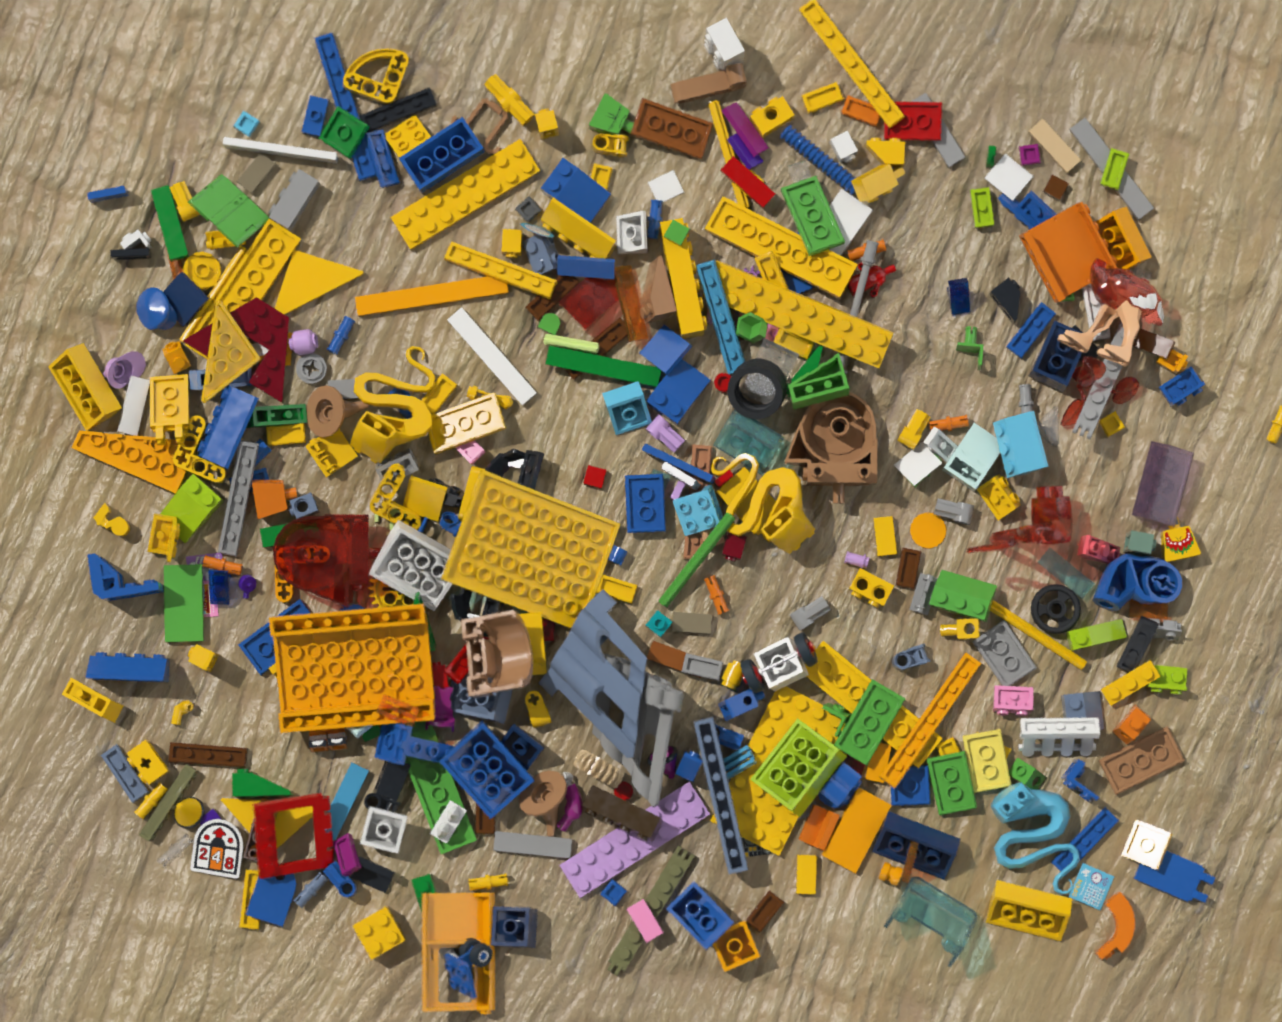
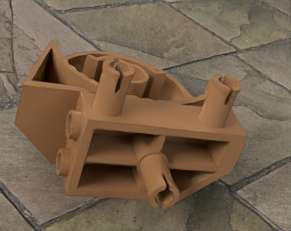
[784,392,877,504]

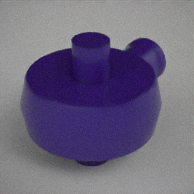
[238,574,257,599]

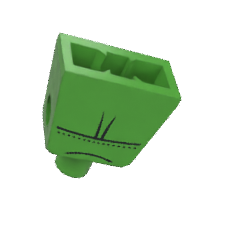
[589,93,634,135]

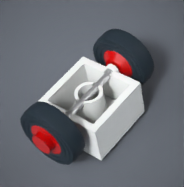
[740,632,818,693]

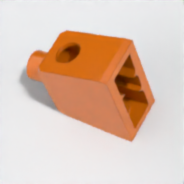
[252,479,298,519]
[1112,704,1151,745]

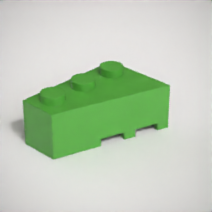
[788,353,849,410]

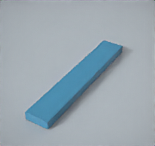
[696,260,745,375]

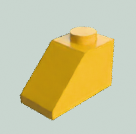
[535,109,559,140]
[187,644,219,672]

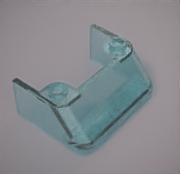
[884,876,978,967]

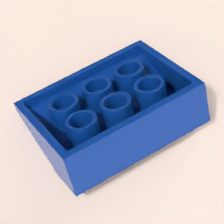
[439,720,534,819]

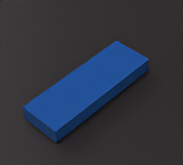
[364,129,400,189]
[557,255,615,279]
[1006,302,1056,359]

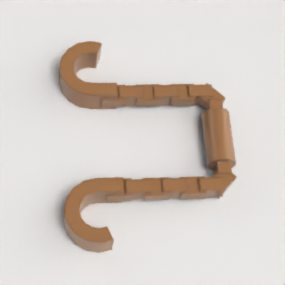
[451,98,508,155]

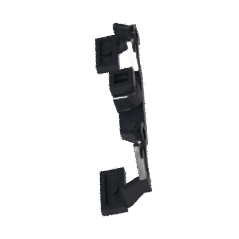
[451,449,544,638]

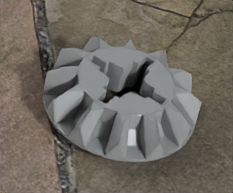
[296,353,327,384]

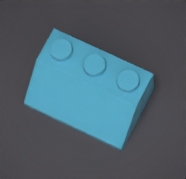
[993,411,1049,478]

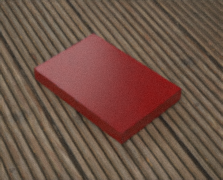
[884,102,943,141]

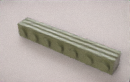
[139,764,197,842]

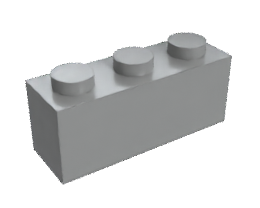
[269,169,320,232]

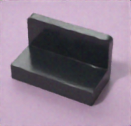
[373,761,410,801]
[351,856,395,893]

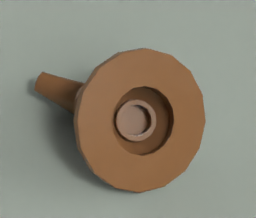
[306,385,369,437]
[519,771,567,837]

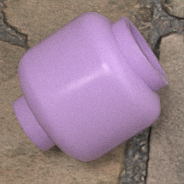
[289,329,318,355]

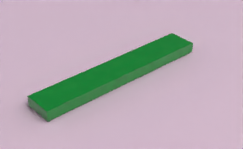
[545,346,661,387]

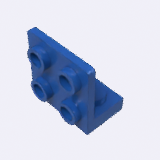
[1061,759,1099,802]

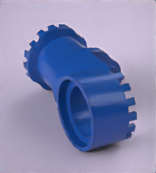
[439,512,462,537]

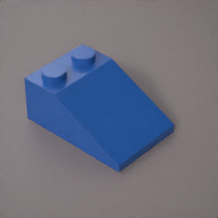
[541,158,611,223]
[646,359,711,426]
[666,881,734,950]

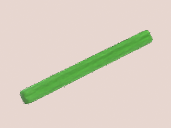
[659,512,735,607]

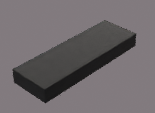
[1116,615,1159,672]

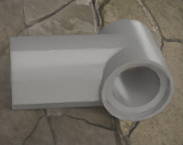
[934,498,974,525]
[790,596,831,631]

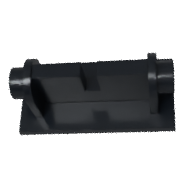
[428,478,464,508]

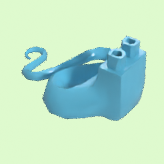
[990,782,1080,895]

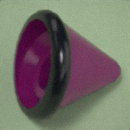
[647,746,678,779]

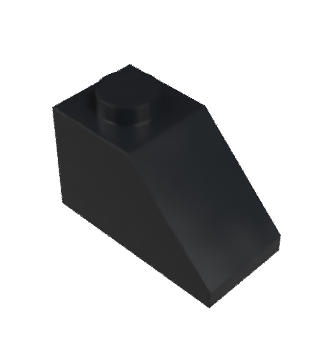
[989,277,1021,324]

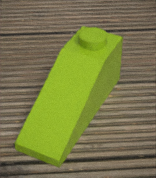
[1066,619,1127,651]

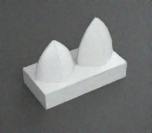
[430,800,467,844]

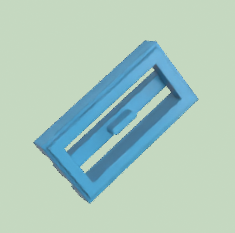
[723,745,757,780]

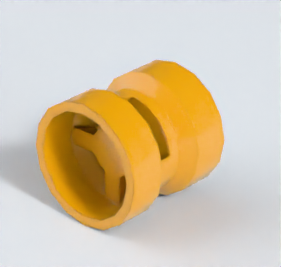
[878,862,903,886]

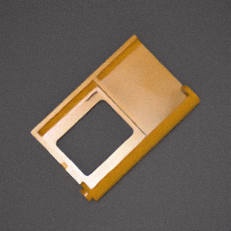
[422,893,495,1014]

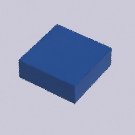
[600,879,627,906]

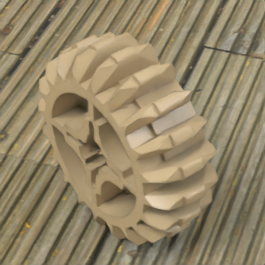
[573,750,624,788]

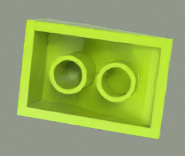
[160,474,224,544]

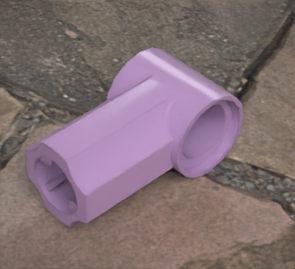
[646,415,685,453]

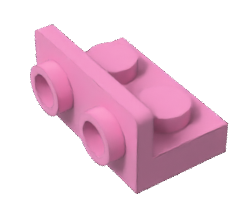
[992,685,1033,716]

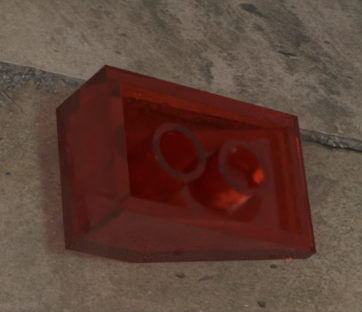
[559,277,627,332]

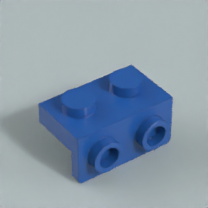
[1158,366,1205,407]

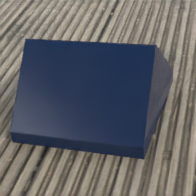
[501,724,545,770]

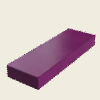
[722,102,769,157]

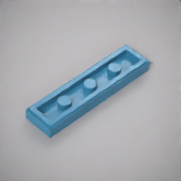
[326,763,369,841]

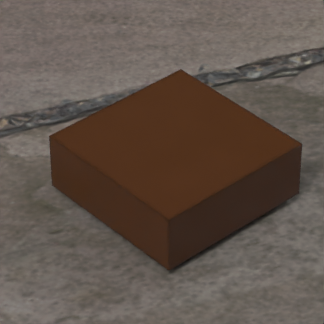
[1043,174,1069,201]

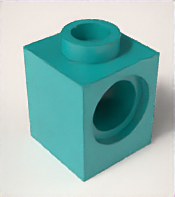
[645,610,672,638]

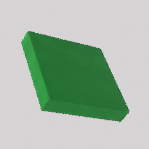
[319,106,370,159]

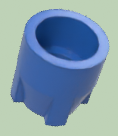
[608,546,628,566]

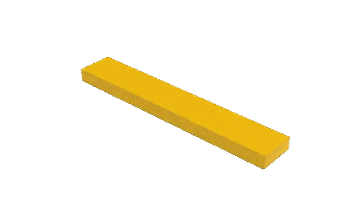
[444,241,557,299]

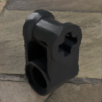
[364,793,402,813]

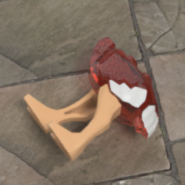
[1057,258,1164,367]

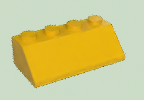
[541,198,617,259]
[48,343,122,431]
[985,880,1072,941]

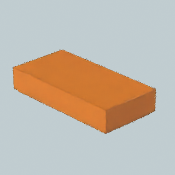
[841,95,880,127]

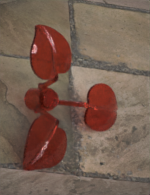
[1060,357,1140,426]

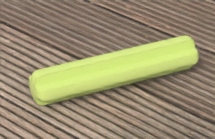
[544,334,599,354]

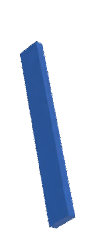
[314,33,377,182]

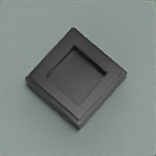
[515,196,542,223]

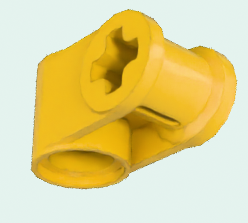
[592,134,629,157]
[525,691,552,729]

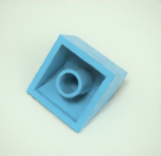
[602,381,652,435]

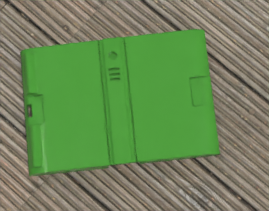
[188,174,270,247]

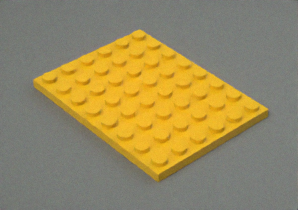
[441,470,620,628]

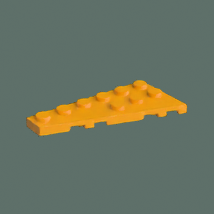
[71,430,198,494]

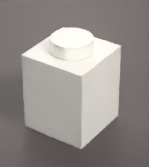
[830,131,858,163]

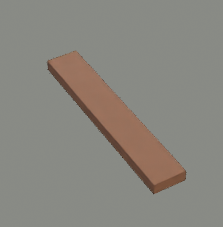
[683,444,712,560]

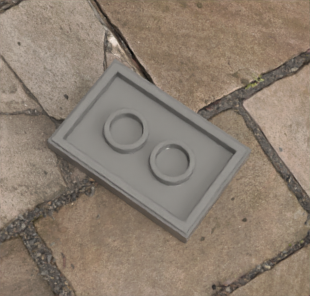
[972,620,1037,686]

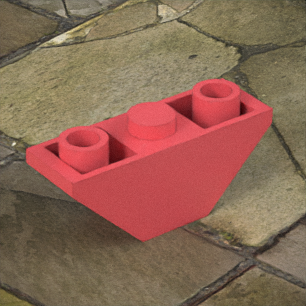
[1077,535,1120,564]

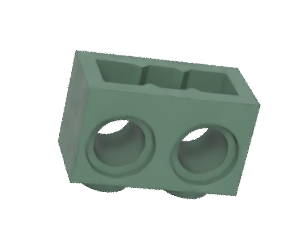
[1123,530,1156,556]

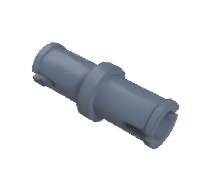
[293,872,328,908]

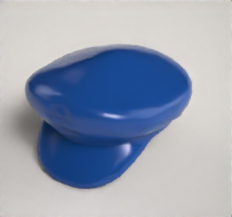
[136,287,177,330]

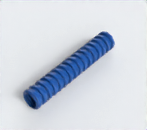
[780,125,856,195]

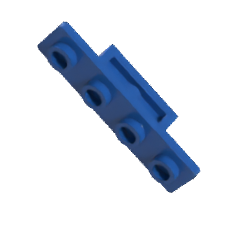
[998,190,1057,230]

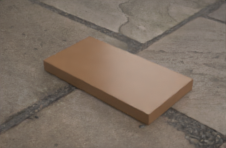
[1098,726,1185,795]

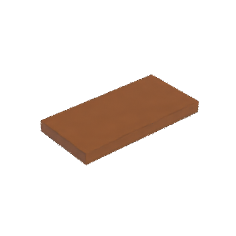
[630,98,713,160]

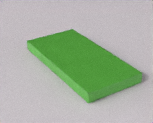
[781,176,845,256]
[164,564,204,642]
[834,679,906,766]

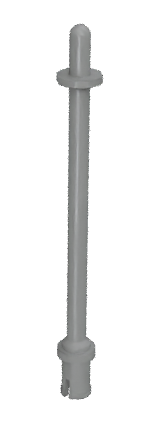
[840,240,879,374]

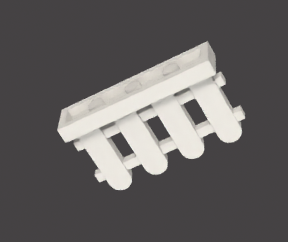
[1018,718,1100,757]

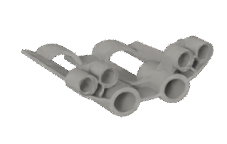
[592,653,684,807]

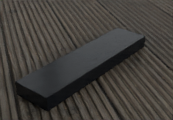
[360,87,437,133]

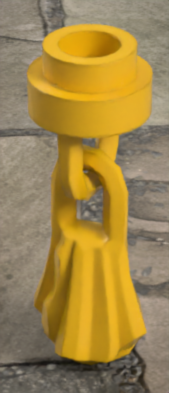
[466,385,513,410]

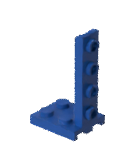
[374,723,454,765]

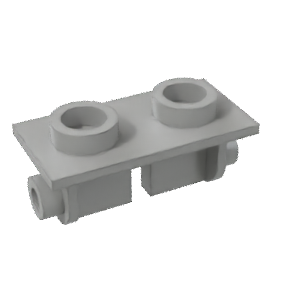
[909,573,938,615]
[1149,618,1182,641]

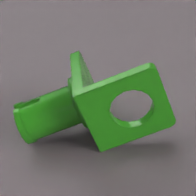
[956,326,984,371]

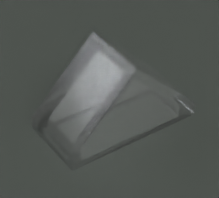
[1037,406,1059,447]

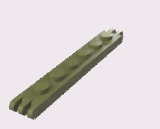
[607,845,695,976]

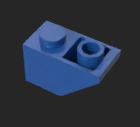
[675,751,703,782]

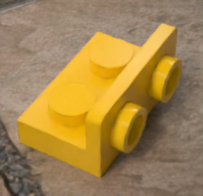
[977,474,1021,521]

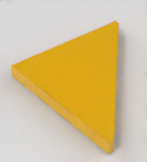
[275,250,364,315]
[201,299,261,403]
[221,798,313,849]

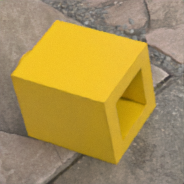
[502,229,523,258]

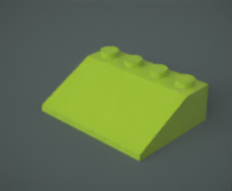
[750,718,847,818]

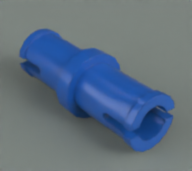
[647,199,663,239]
[327,316,355,355]

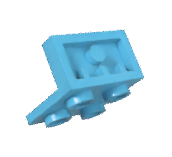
[673,484,723,536]

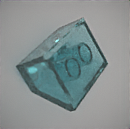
[713,410,785,475]

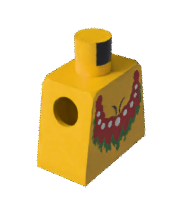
[1160,516,1201,562]

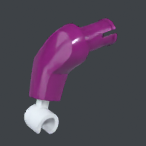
[557,772,583,832]

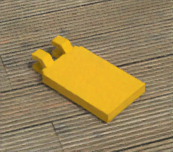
[150,374,190,445]
[716,467,776,543]

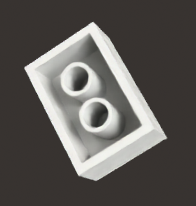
[704,18,745,71]

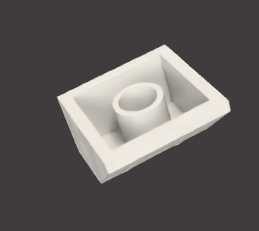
[360,807,407,853]

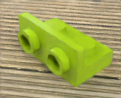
[1146,665,1188,695]

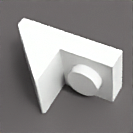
[923,427,958,462]

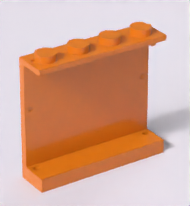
[1019,202,1118,303]

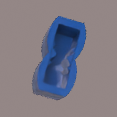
[820,762,862,806]

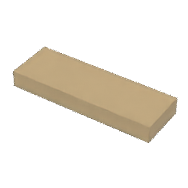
[1028,118,1081,174]

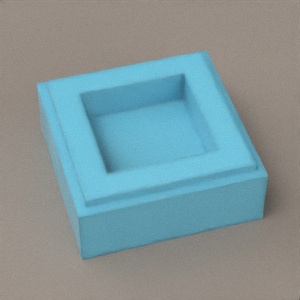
[233,110,260,138]

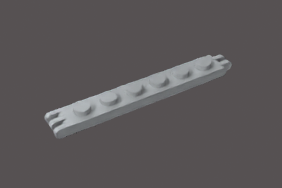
[1072,321,1134,439]

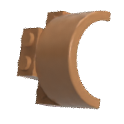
[461,610,533,698]

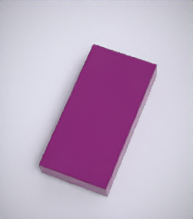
[333,833,361,877]

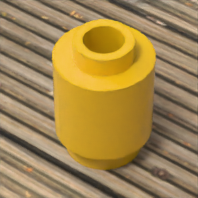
[721,660,743,690]

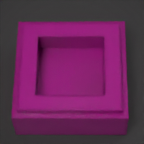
[1018,144,1040,166]

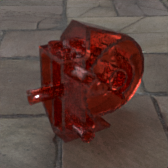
[273,514,381,608]

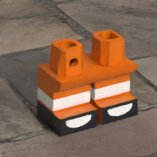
[309,728,348,753]

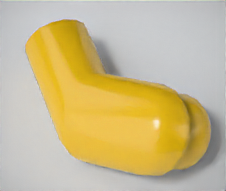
[171,700,194,725]

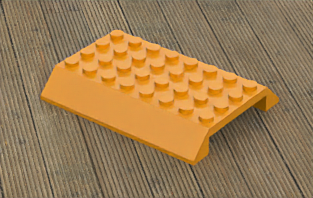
[269,604,435,733]

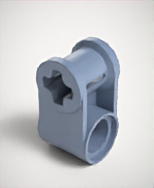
[892,643,931,670]

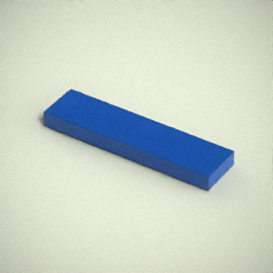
[642,444,715,484]
[1051,807,1119,876]

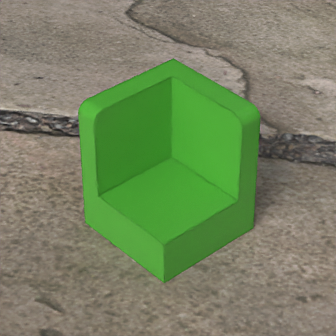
[736,312,768,344]

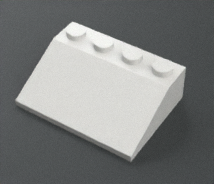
[369,520,452,611]

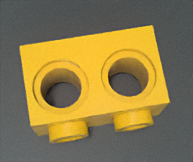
[849,568,894,608]

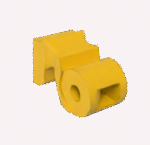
[93,503,130,537]

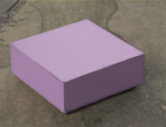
[670,481,685,500]

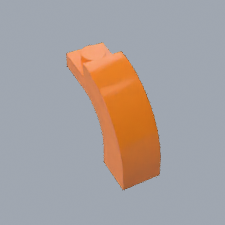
[1095,891,1135,960]

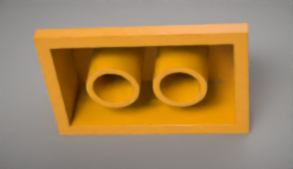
[1095,206,1152,277]

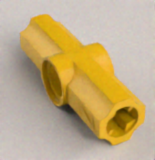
[484,73,535,126]

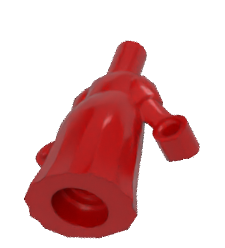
[847,263,896,298]

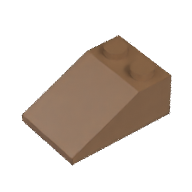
[640,256,677,323]

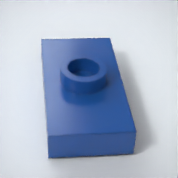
[302,95,329,137]

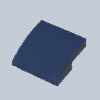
[164,271,209,327]

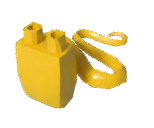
[350,346,435,464]
[710,453,816,554]

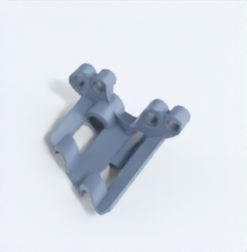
[538,589,647,758]

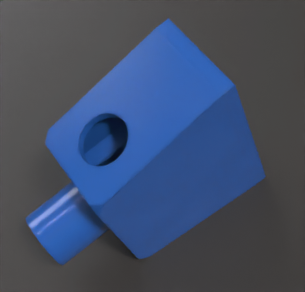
[718,689,766,721]

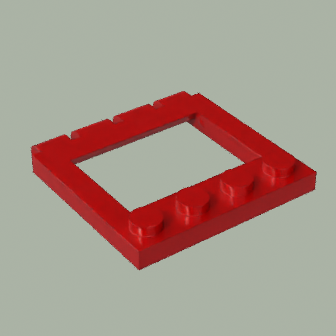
[253,793,335,879]

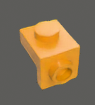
[162,341,191,374]
[1156,349,1188,374]

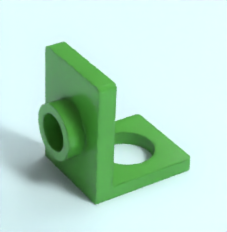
[822,703,851,737]
[1009,758,1046,790]

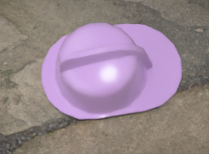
[103,351,146,388]

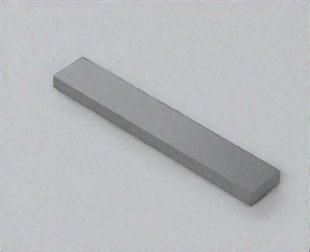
[1069,118,1154,220]
[218,440,259,556]

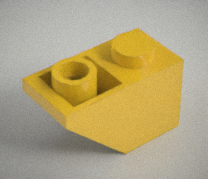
[866,138,905,168]

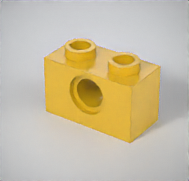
[750,96,795,138]

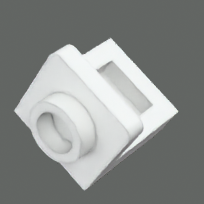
[120,230,152,249]

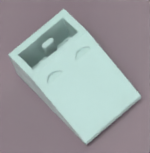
[942,423,1000,491]

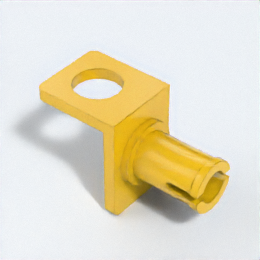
[940,619,980,639]

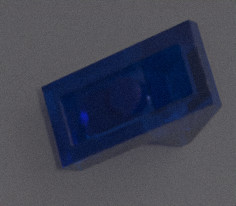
[947,278,970,315]
[208,570,231,605]

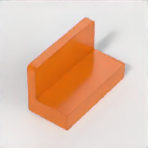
[799,804,840,851]

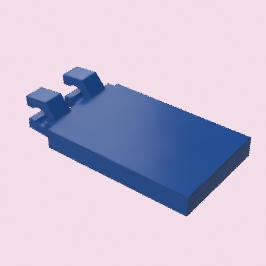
[1133,850,1215,903]

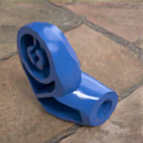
[1092,554,1182,611]

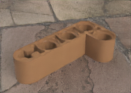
[670,63,747,104]

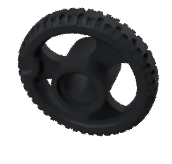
[1031,584,1081,634]

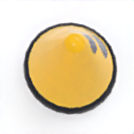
[174,797,205,829]

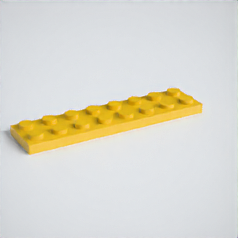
[391,139,540,250]
[705,196,858,299]
[185,219,301,359]
[804,641,943,768]

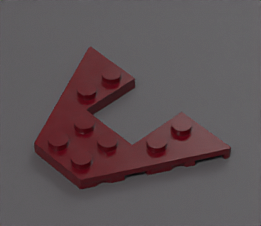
[183,297,289,402]

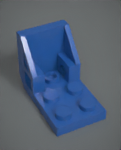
[87,553,164,601]

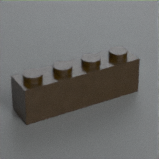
[582,785,663,842]

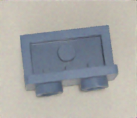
[522,234,559,275]

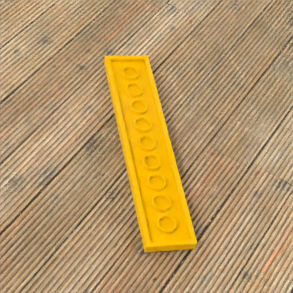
[703,260,894,368]

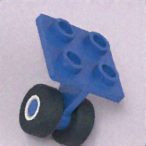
[444,938,492,999]

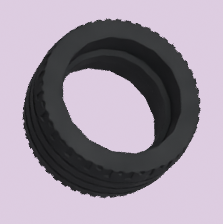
[728,358,787,420]

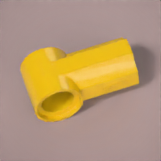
[170,181,201,222]
[897,409,931,450]

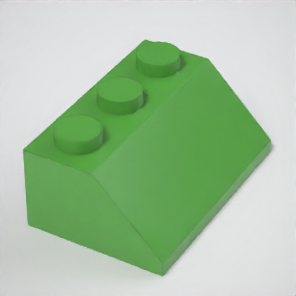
[929,570,997,623]

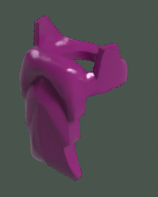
[425,686,455,733]

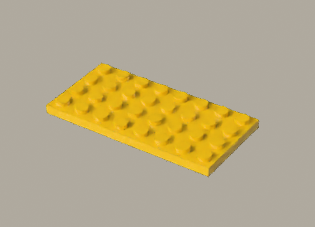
[710,686,845,856]

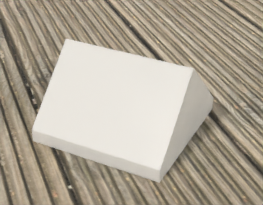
[616,211,647,254]

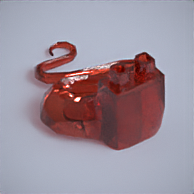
[966,486,1073,553]

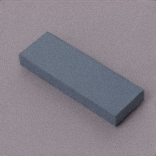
[101,744,149,803]

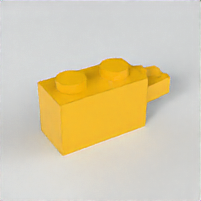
[851,164,905,203]

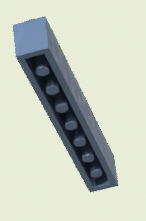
[694,716,748,874]

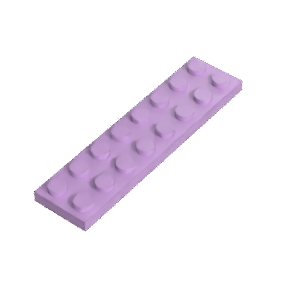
[559,782,710,898]

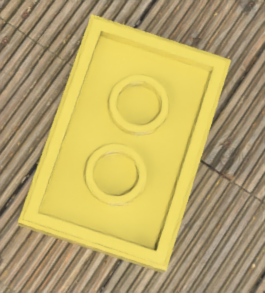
[962,729,1011,793]

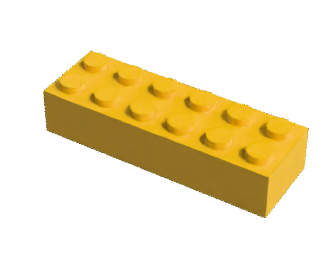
[660,218,707,339]

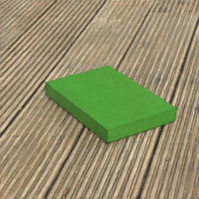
[927,751,977,815]

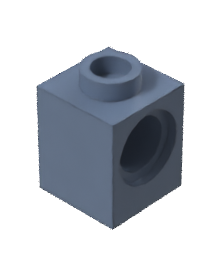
[288,493,320,520]

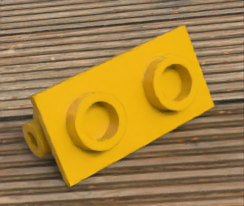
[205,231,246,250]

